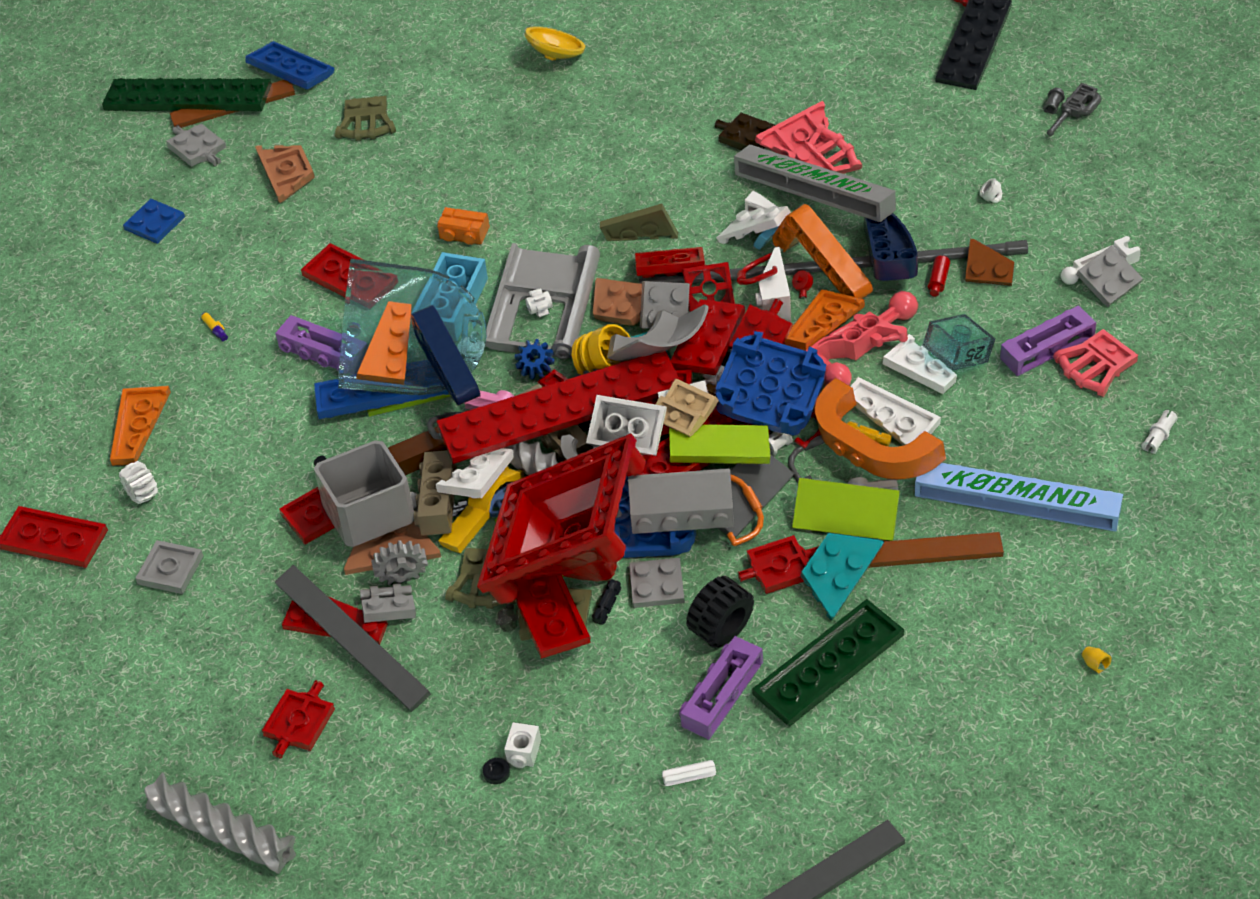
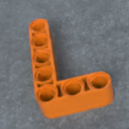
[772,204,873,299]

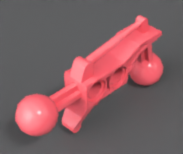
[805,291,918,387]

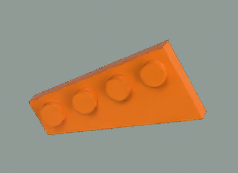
[356,301,412,385]

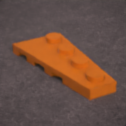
[784,289,865,351]
[110,386,171,466]

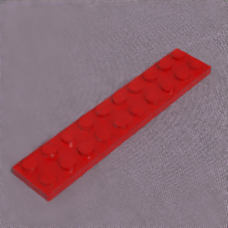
[437,351,680,464]

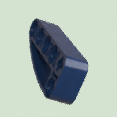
[864,213,918,281]
[411,305,481,405]

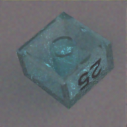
[922,314,996,371]

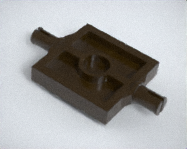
[715,113,775,150]

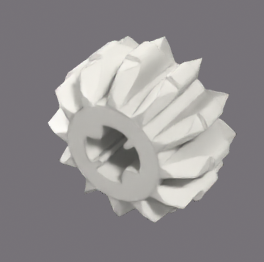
[119,461,158,504]

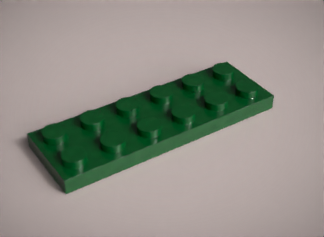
[752,599,904,727]

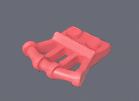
[787,123,862,174]
[1053,329,1138,397]

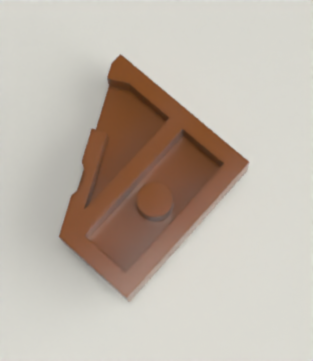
[965,238,1014,286]

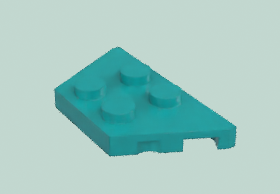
[800,533,884,620]

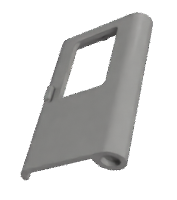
[483,243,600,359]

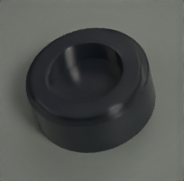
[483,758,510,785]

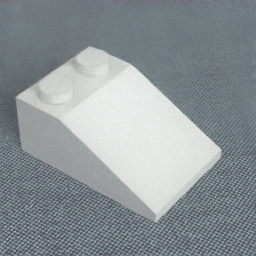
[755,247,791,322]
[586,395,667,456]

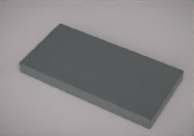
[718,454,795,538]

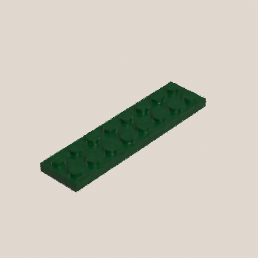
[102,78,272,111]

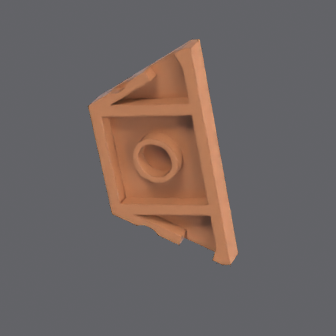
[255,145,315,203]
[593,278,642,326]
[344,521,441,575]

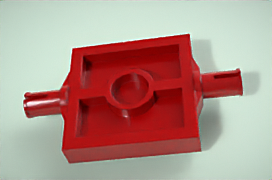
[728,299,793,349]
[737,535,819,594]
[262,680,335,759]

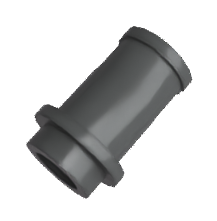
[1043,87,1065,114]

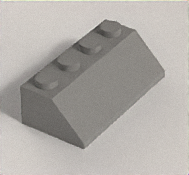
[628,469,734,534]

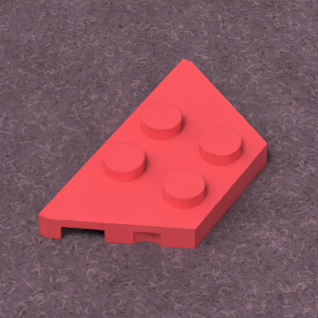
[755,101,830,156]

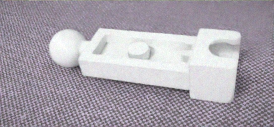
[1061,236,1140,285]

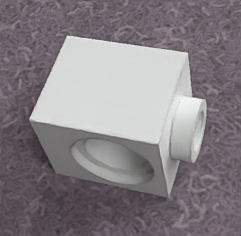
[504,723,541,768]

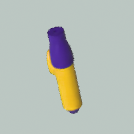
[201,313,228,341]

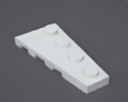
[850,377,941,446]

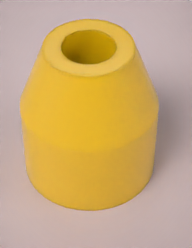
[1082,646,1112,674]

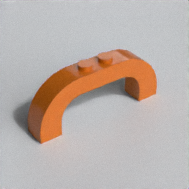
[815,378,946,480]

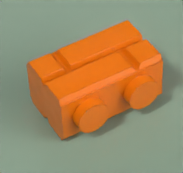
[437,207,490,245]

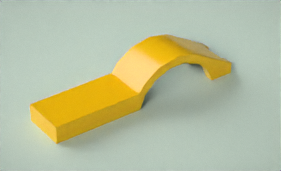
[438,466,525,554]

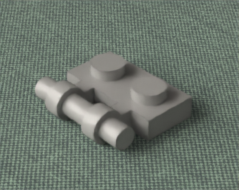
[360,584,416,623]

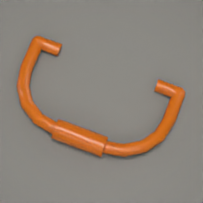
[727,474,764,546]

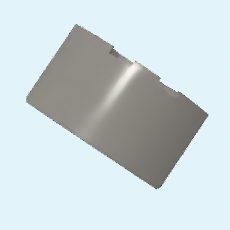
[607,305,708,362]

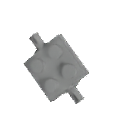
[166,124,226,167]

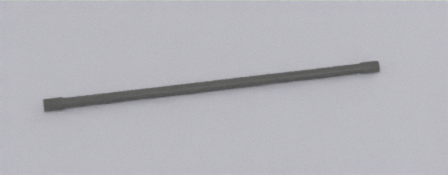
[639,240,1028,284]

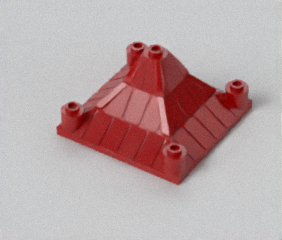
[477,433,646,604]

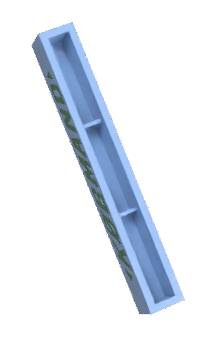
[915,463,1123,531]

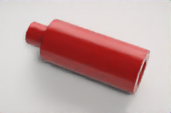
[928,256,951,297]

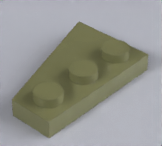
[600,204,678,241]

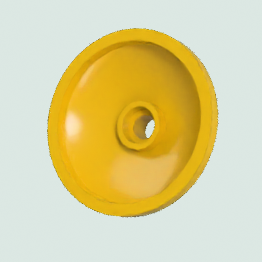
[525,27,585,60]

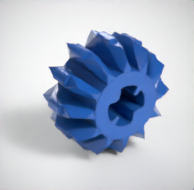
[514,339,555,379]

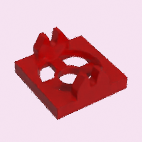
[682,262,735,312]

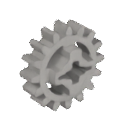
[371,540,428,585]

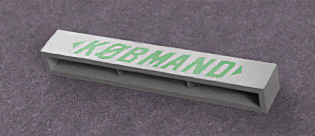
[734,145,896,222]

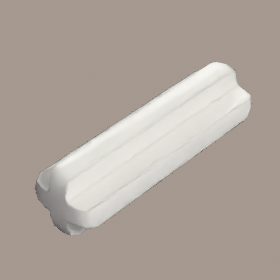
[662,760,716,786]

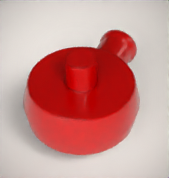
[792,270,813,298]

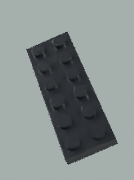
[935,0,1012,90]

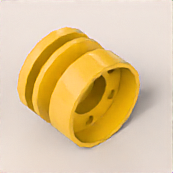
[571,324,630,375]

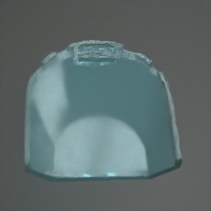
[337,259,487,395]

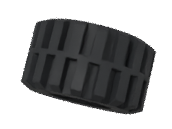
[686,576,754,648]

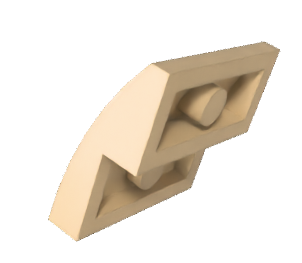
[655,379,719,437]

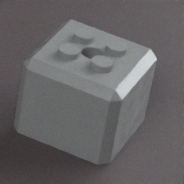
[314,440,414,547]

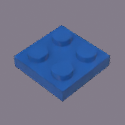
[123,199,185,244]

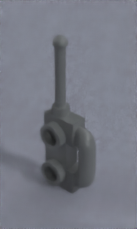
[1047,83,1102,136]

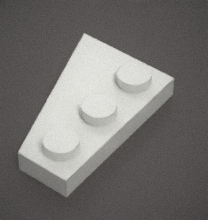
[716,206,791,244]
[883,334,957,394]
[436,448,514,498]

